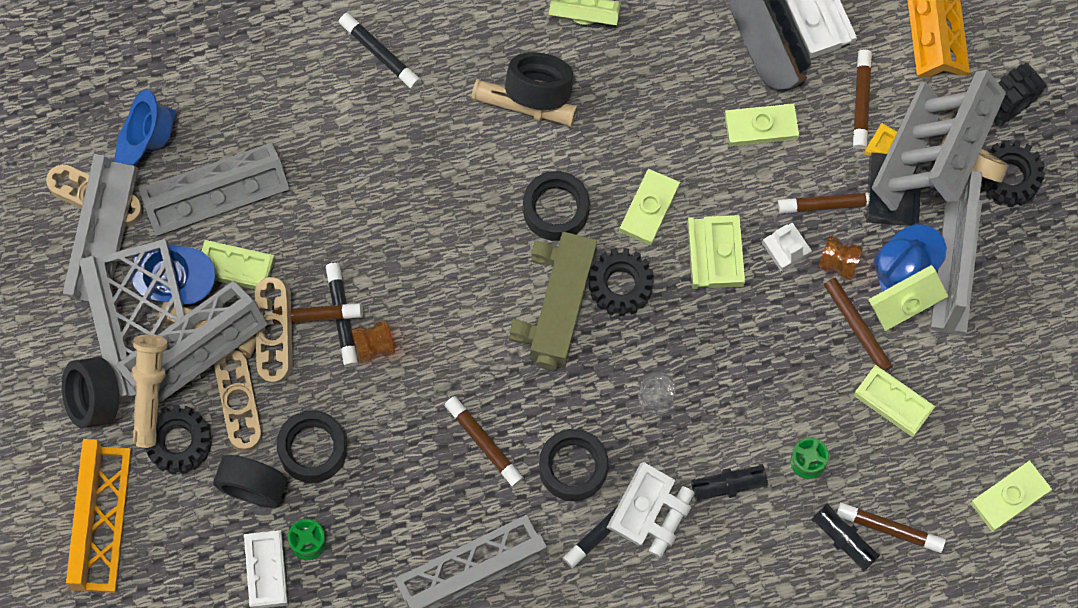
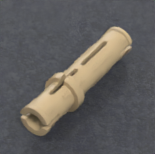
[471,79,578,127]

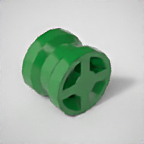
[790,437,829,479]
[288,519,326,561]

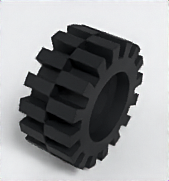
[994,63,1047,126]
[980,140,1045,207]
[589,248,654,317]
[145,405,211,475]

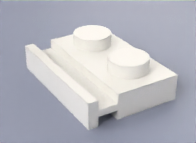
[785,0,857,59]

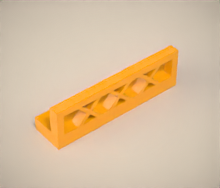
[907,0,970,78]
[66,439,132,593]

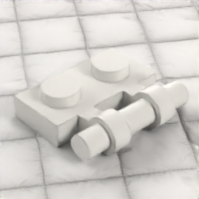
[607,462,695,558]

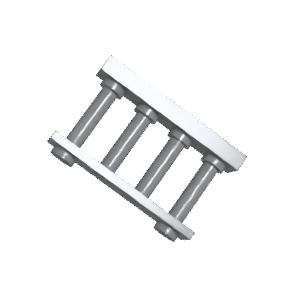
[872,70,1006,211]

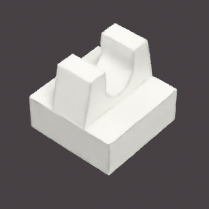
[762,223,812,271]

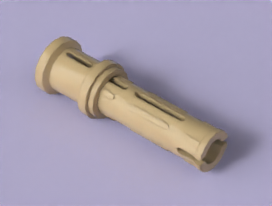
[132,335,167,448]

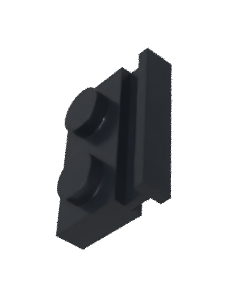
[866,152,922,226]

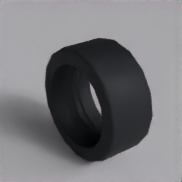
[505,52,574,110]
[523,171,590,241]
[61,357,119,428]
[277,410,347,483]
[539,429,608,502]
[213,455,288,508]

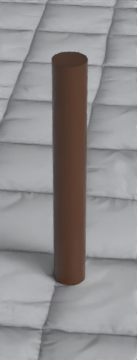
[824,277,893,371]

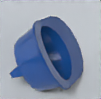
[114,89,176,166]
[873,224,947,292]
[130,245,215,304]

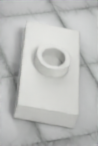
[244,530,288,608]

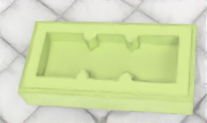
[549,0,621,25]
[725,104,799,147]
[619,169,680,245]
[202,240,275,292]
[869,265,949,331]
[854,365,935,437]
[970,460,1052,532]

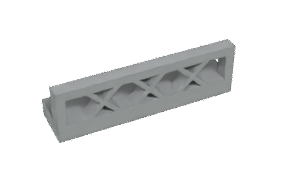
[139,142,289,236]
[63,154,138,302]
[115,281,267,404]
[394,515,547,608]

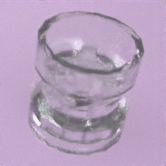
[638,372,676,416]

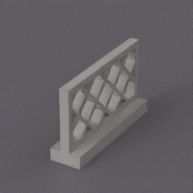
[930,171,982,336]
[79,239,201,402]

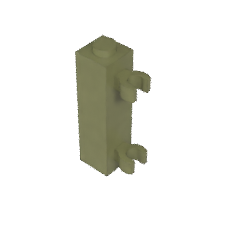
[509,232,597,371]

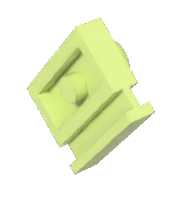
[687,215,745,289]

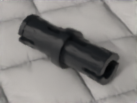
[691,464,768,502]
[811,503,880,572]

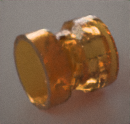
[818,235,863,280]
[351,320,395,363]

